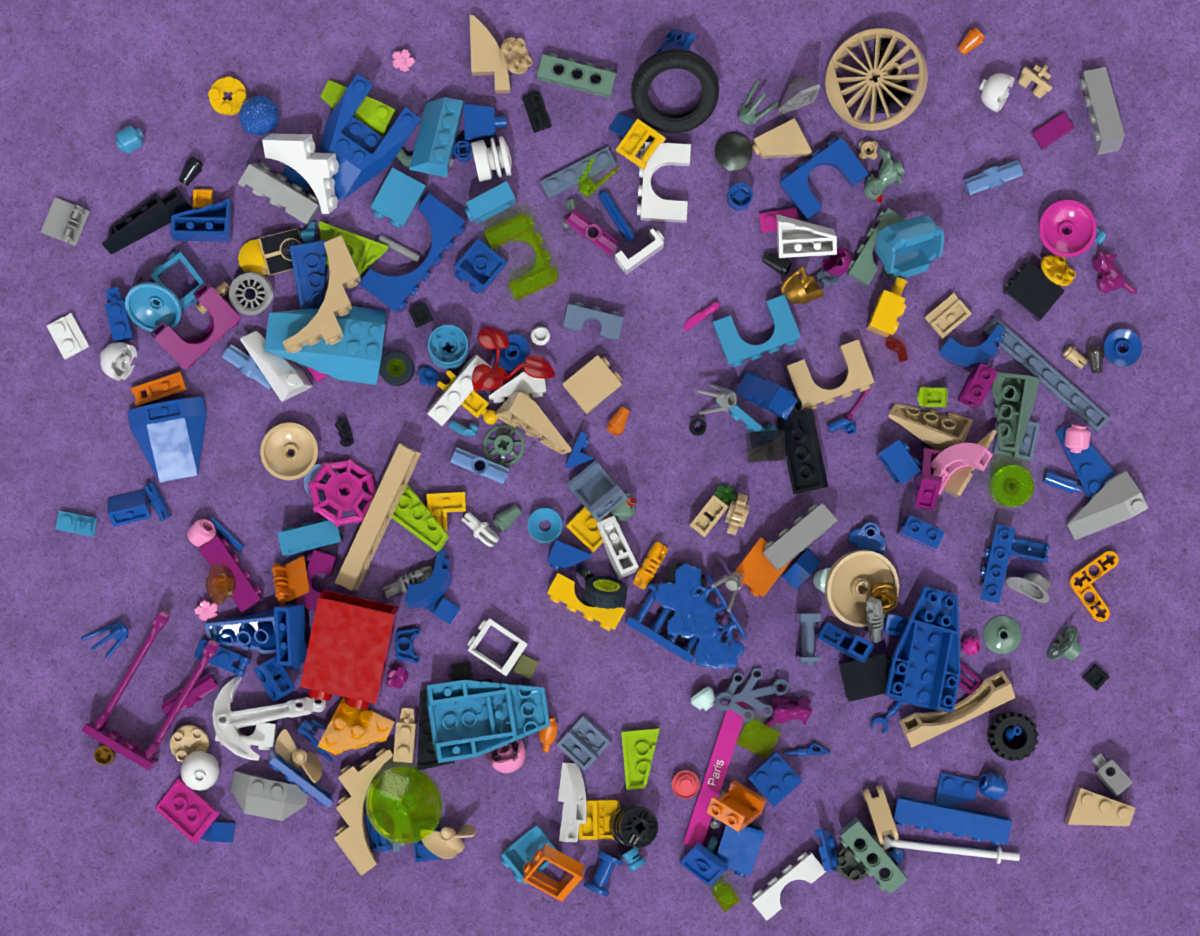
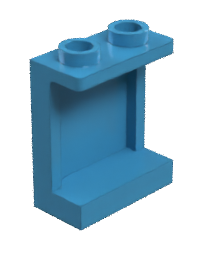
[370,167,427,228]
[501,824,559,885]

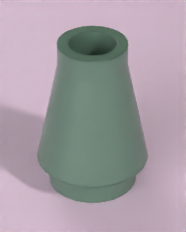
[492,505,522,532]

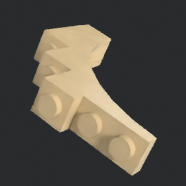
[283,236,361,353]
[334,748,394,876]

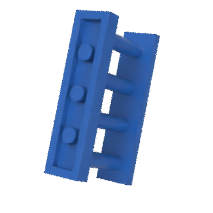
[625,583,699,664]

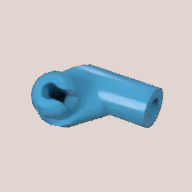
[449,420,479,437]

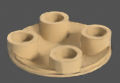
[500,37,533,75]
[170,725,209,762]

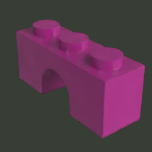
[294,550,337,611]

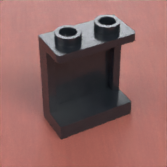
[1003,261,1065,322]
[838,653,891,702]

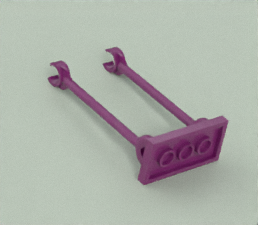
[81,610,221,770]

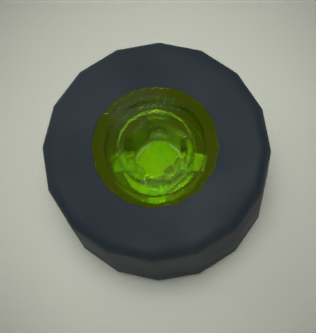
[379,351,415,386]

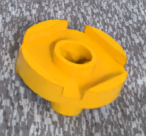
[208,76,247,116]

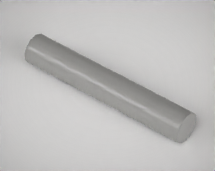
[378,235,421,262]

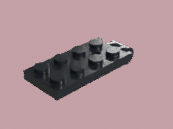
[778,397,828,495]

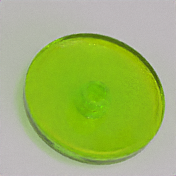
[366,767,442,844]

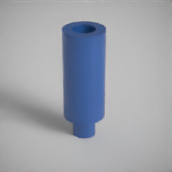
[1043,470,1082,494]

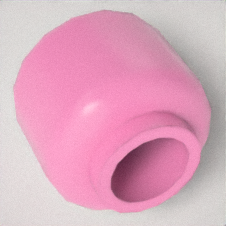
[1064,424,1091,453]
[187,519,216,547]

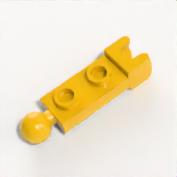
[437,370,498,425]

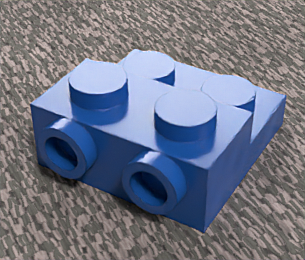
[453,239,508,294]

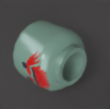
[611,494,636,521]

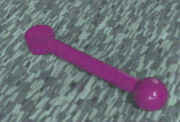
[845,389,871,420]

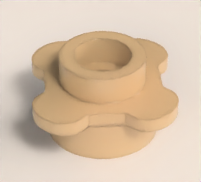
[859,141,878,160]

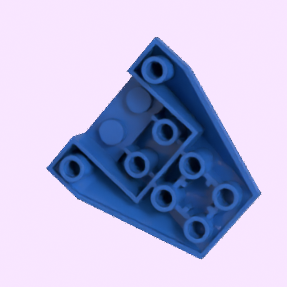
[127,397,207,483]

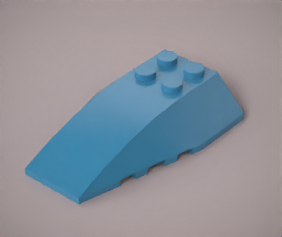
[264,306,386,385]
[427,680,550,763]

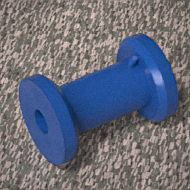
[583,850,623,897]

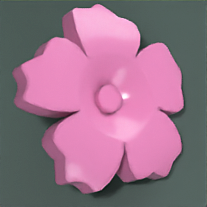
[392,49,415,72]
[194,599,218,621]

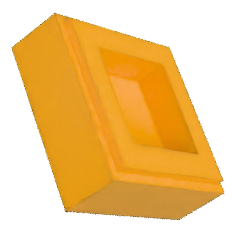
[193,189,213,209]

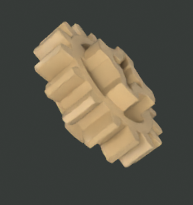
[725,493,750,535]

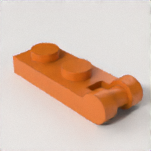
[130,372,187,407]

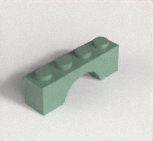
[847,208,907,287]

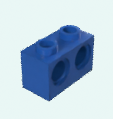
[253,655,296,702]

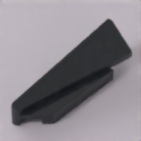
[102,186,192,254]

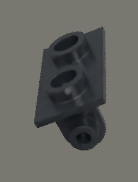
[522,91,552,133]

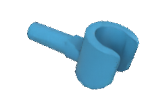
[1094,228,1106,245]

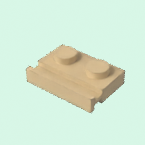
[924,293,972,339]

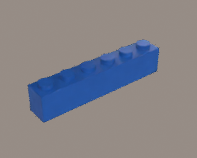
[892,794,1012,845]

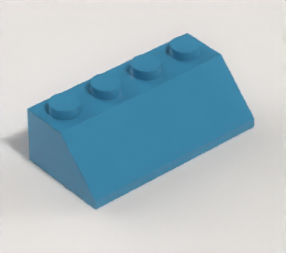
[409,97,463,177]

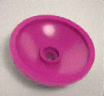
[1039,200,1097,258]

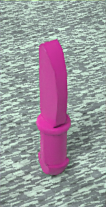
[684,302,720,331]

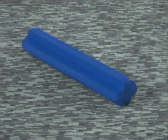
[599,191,635,242]

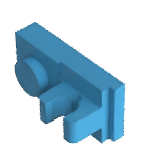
[55,511,98,537]

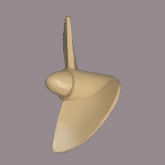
[275,729,322,783]
[420,824,476,859]

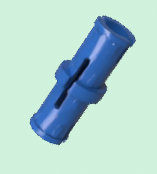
[143,482,171,522]

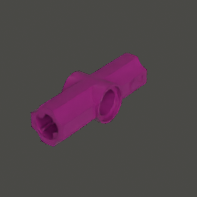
[564,209,619,256]
[161,673,219,716]

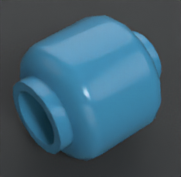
[114,125,144,154]

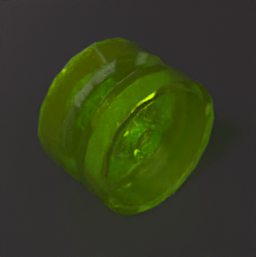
[988,465,1034,508]

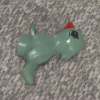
[864,148,905,203]

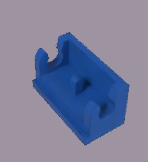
[1010,537,1050,563]

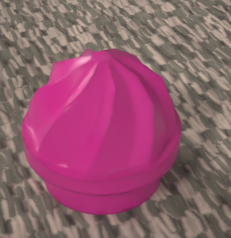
[961,636,980,655]

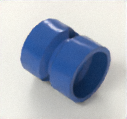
[727,183,753,211]

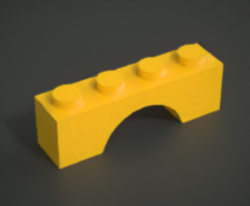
[547,573,626,631]

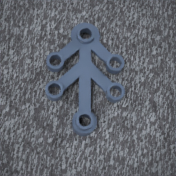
[715,668,789,722]

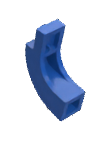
[939,324,1006,368]
[818,622,875,663]

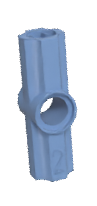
[963,160,1023,196]
[222,344,272,390]
[450,447,510,485]

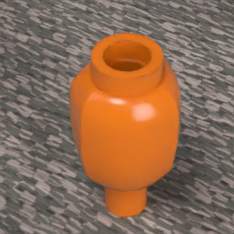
[539,716,558,752]

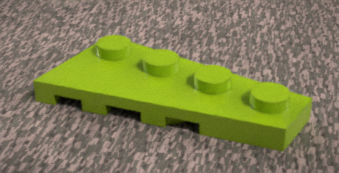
[392,484,450,552]

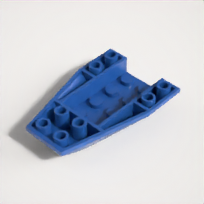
[885,586,960,713]

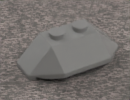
[231,771,309,821]

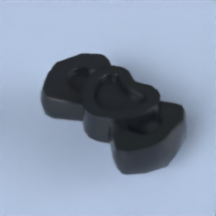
[335,418,354,447]

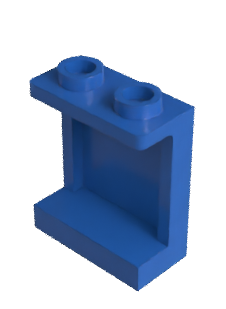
[897,516,945,550]

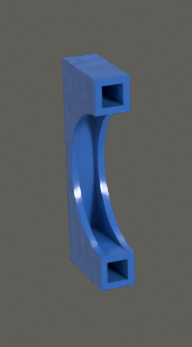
[359,193,466,313]

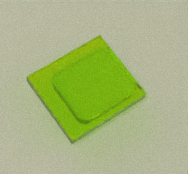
[736,717,781,760]

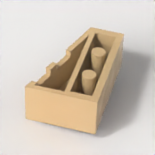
[1064,787,1135,826]

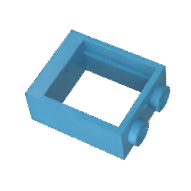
[465,181,517,225]
[150,252,205,312]

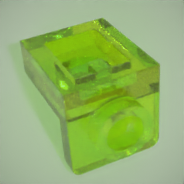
[711,881,740,912]

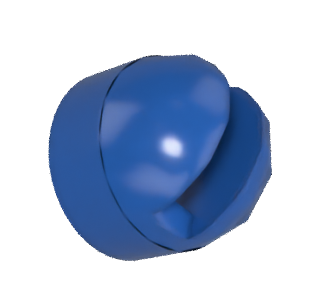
[888,848,904,865]

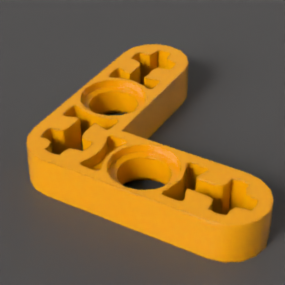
[1069,551,1119,622]

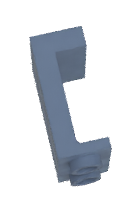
[567,461,628,522]

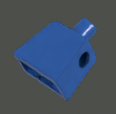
[463,104,507,143]

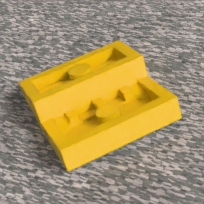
[579,800,620,840]

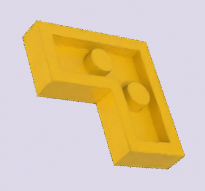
[427,492,466,532]

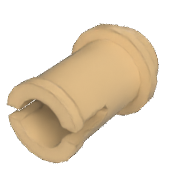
[1062,346,1088,369]

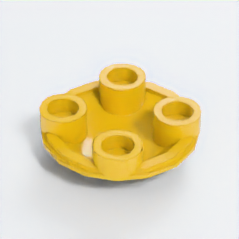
[238,239,268,276]
[1041,255,1076,286]

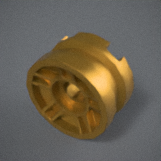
[870,582,898,611]

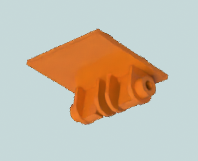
[271,556,310,605]

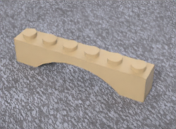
[899,671,1015,748]

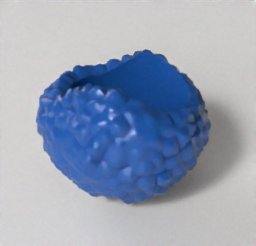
[239,95,279,136]

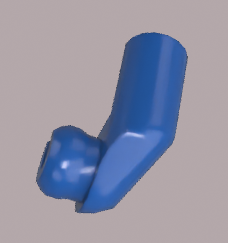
[827,418,856,434]
[1004,726,1022,744]

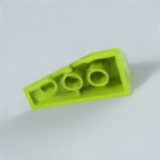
[320,80,397,137]

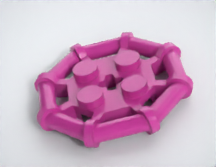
[308,458,376,527]

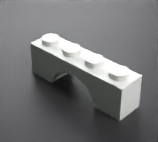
[425,354,492,426]
[751,852,826,921]

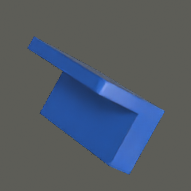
[107,489,151,527]

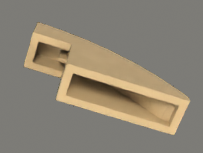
[470,15,511,94]

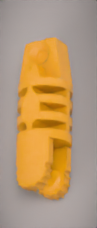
[633,541,668,590]

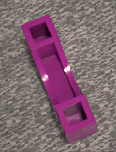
[198,536,263,613]

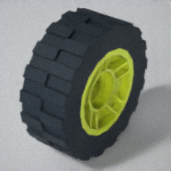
[584,576,628,609]

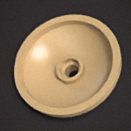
[260,423,318,480]

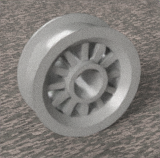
[229,272,273,315]

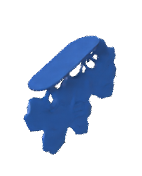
[655,563,747,670]

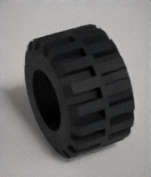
[987,712,1039,761]

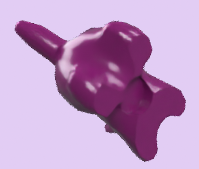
[1091,252,1137,294]
[761,695,813,730]

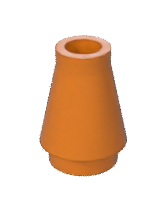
[957,27,985,56]
[606,407,630,436]

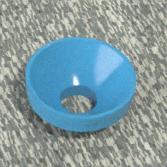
[527,508,562,543]

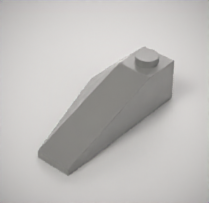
[777,77,820,115]
[1066,470,1148,540]

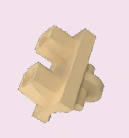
[1018,64,1053,98]

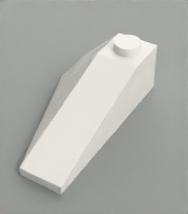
[240,331,313,402]

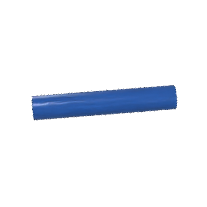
[207,515,245,552]

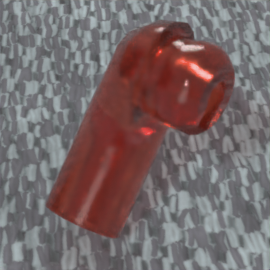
[885,338,908,362]

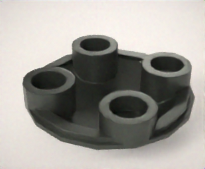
[715,134,752,171]
[836,842,874,881]

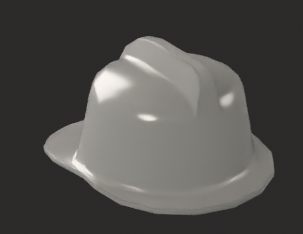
[1006,573,1051,603]

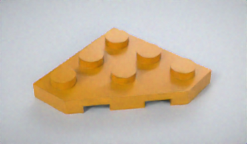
[318,698,395,755]

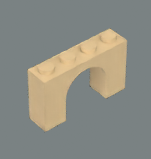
[785,340,875,410]

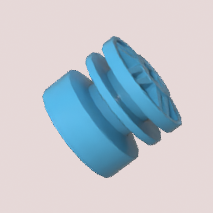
[428,325,468,370]

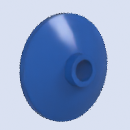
[1104,329,1142,367]
[494,334,531,371]

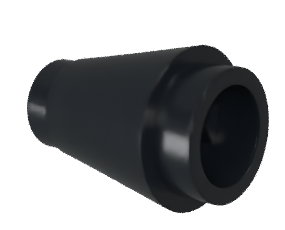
[179,157,204,186]
[762,252,792,275]

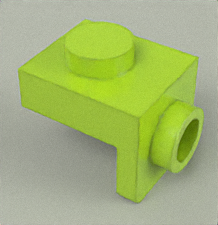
[917,387,948,408]

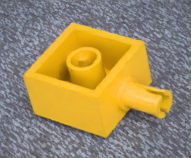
[866,277,908,338]

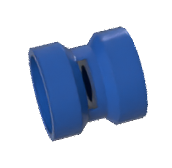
[454,141,473,162]

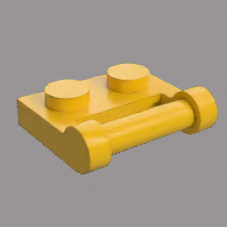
[616,119,666,170]

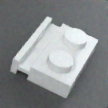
[47,313,90,360]

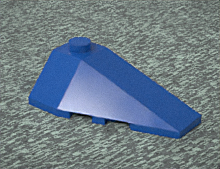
[204,609,276,654]

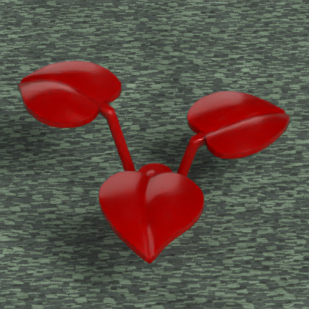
[472,326,555,391]

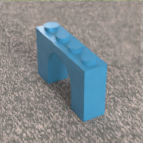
[712,295,801,368]

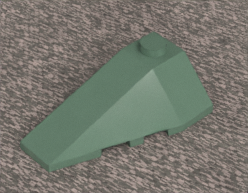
[992,372,1039,452]

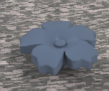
[816,268,839,287]

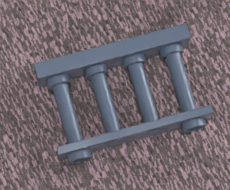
[795,613,821,665]

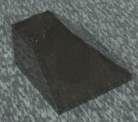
[746,429,785,464]

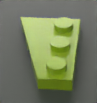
[621,728,660,790]

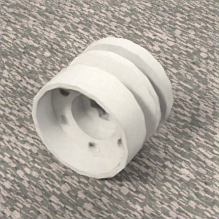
[471,136,512,182]

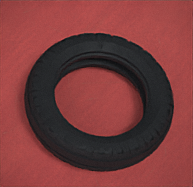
[631,49,719,133]

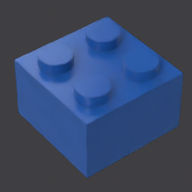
[876,440,921,486]
[747,751,803,807]

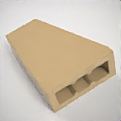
[752,118,812,159]

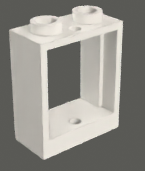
[467,618,528,676]

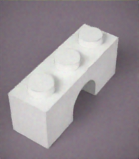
[215,719,278,750]

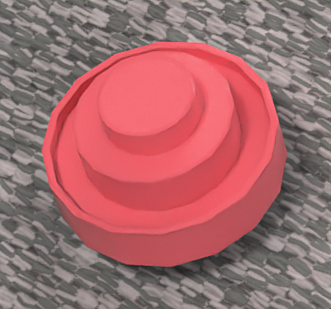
[672,770,700,799]

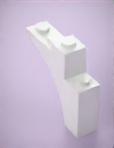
[262,133,339,214]

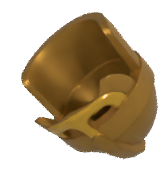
[780,266,824,305]

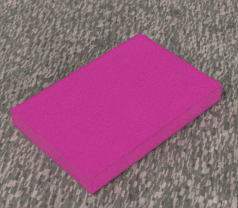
[155,778,220,844]

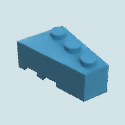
[277,518,343,556]

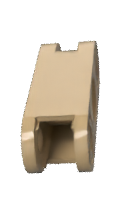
[863,785,899,845]

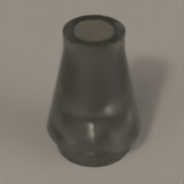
[1086,345,1105,373]

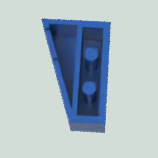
[170,198,233,242]
[735,373,798,420]

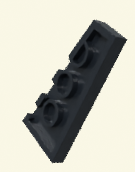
[417,690,455,771]

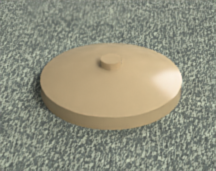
[825,550,899,627]

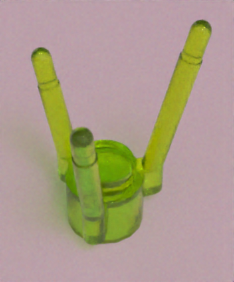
[578,158,620,199]

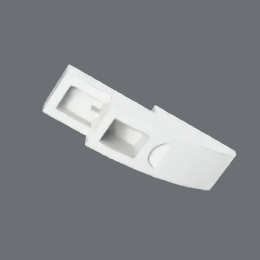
[558,763,586,842]

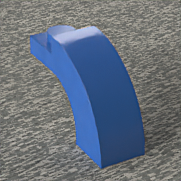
[405,550,453,609]

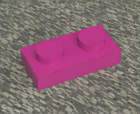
[759,208,798,233]

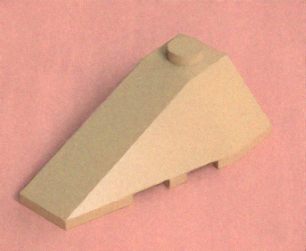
[495,391,572,455]
[888,403,973,451]

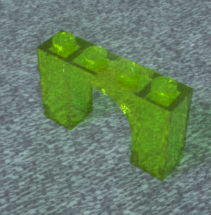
[484,213,560,303]

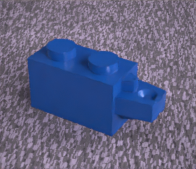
[105,287,136,342]

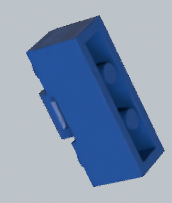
[274,604,307,666]

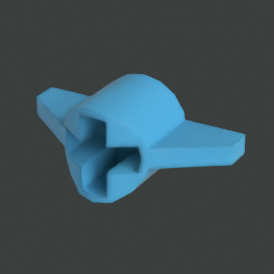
[301,222,316,243]

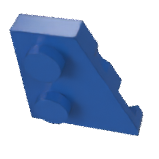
[934,772,978,806]
[814,829,839,873]

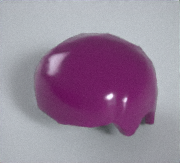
[822,248,851,276]

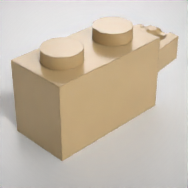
[393,708,417,763]

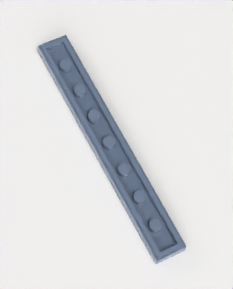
[983,316,1110,432]

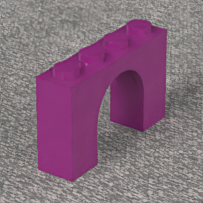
[150,282,241,370]

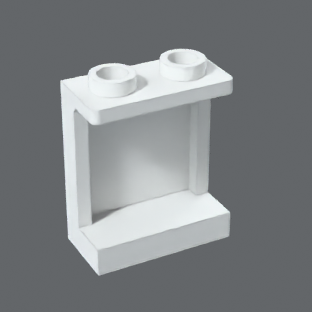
[615,228,664,275]

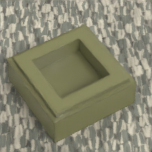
[513,654,539,680]

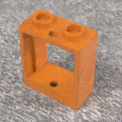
[522,844,584,902]

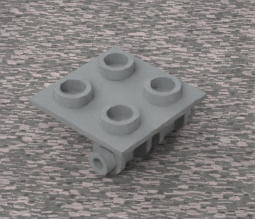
[41,197,90,246]

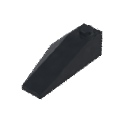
[871,38,913,113]

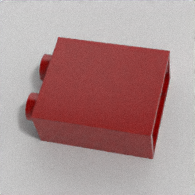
[300,590,399,709]

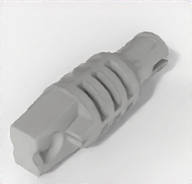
[383,566,433,598]
[866,597,884,643]

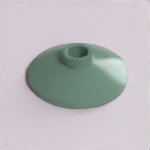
[983,616,1022,654]

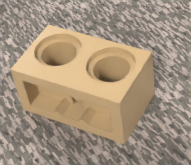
[689,495,728,537]

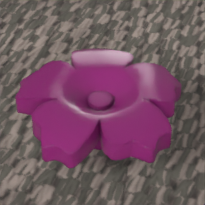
[386,666,408,689]

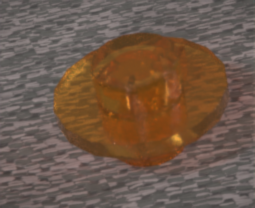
[206,566,234,604]

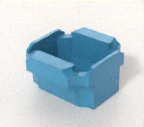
[875,215,945,279]

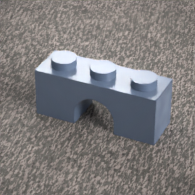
[563,302,624,341]

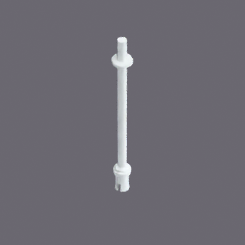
[872,835,1020,864]

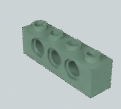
[537,53,616,99]
[839,817,908,894]

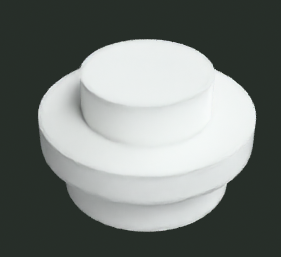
[531,326,550,346]

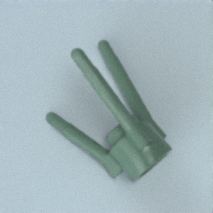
[737,79,779,126]

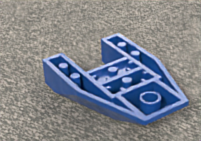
[318,73,422,201]

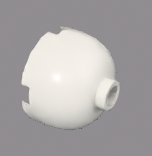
[979,73,1015,113]
[100,342,137,381]
[181,750,220,791]

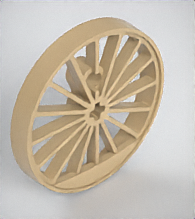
[825,28,928,131]

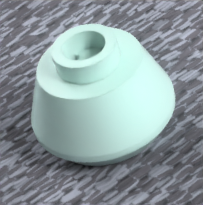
[813,568,831,593]
[691,687,715,711]

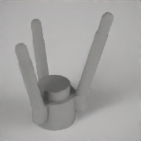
[696,384,737,415]
[711,572,744,612]

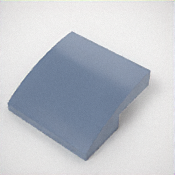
[992,421,1040,461]
[556,715,612,771]

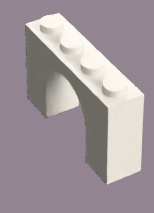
[637,142,691,223]

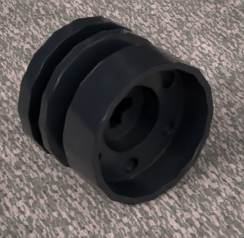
[609,805,658,848]

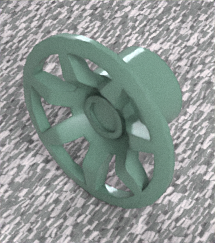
[483,425,525,466]
[1047,625,1082,661]

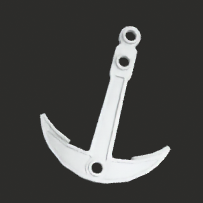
[212,676,326,760]

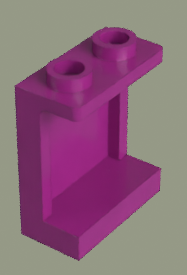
[958,364,998,409]
[914,448,942,510]

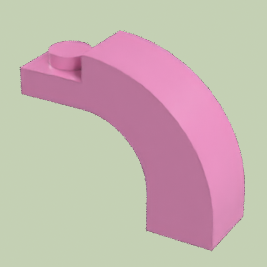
[931,443,992,495]

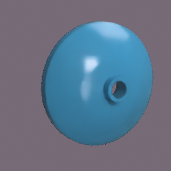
[125,282,182,332]

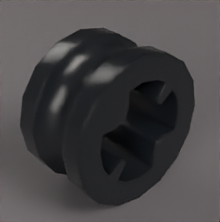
[689,418,706,436]
[575,564,594,581]

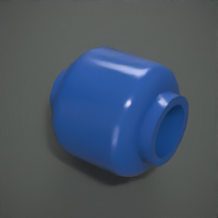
[978,772,1008,800]

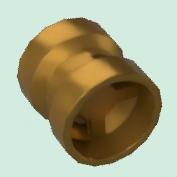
[94,745,116,765]

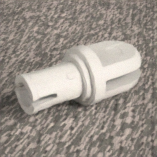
[461,512,499,547]

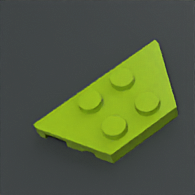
[319,221,389,276]

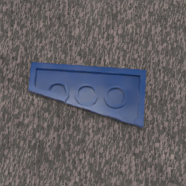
[289,240,327,310]
[1055,423,1116,501]

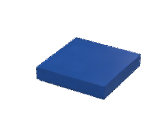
[679,842,728,886]

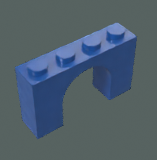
[779,137,869,221]

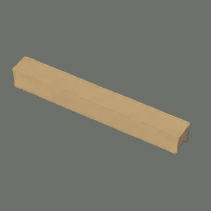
[334,443,421,591]

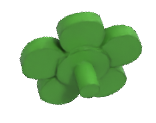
[714,485,736,504]

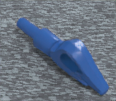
[784,743,831,757]

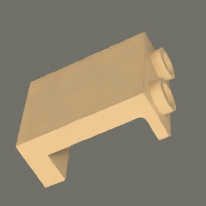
[562,355,622,415]

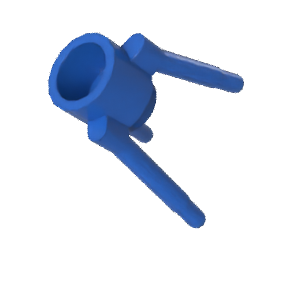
[81,621,129,658]
[297,719,333,762]

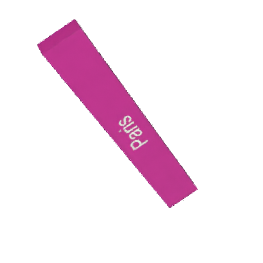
[683,701,748,847]

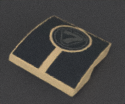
[258,229,302,276]

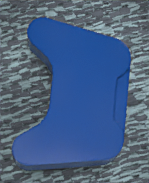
[395,627,421,663]

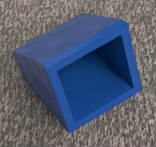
[715,824,765,877]

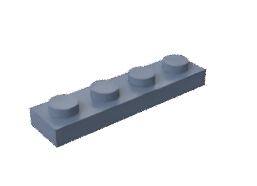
[540,147,616,199]

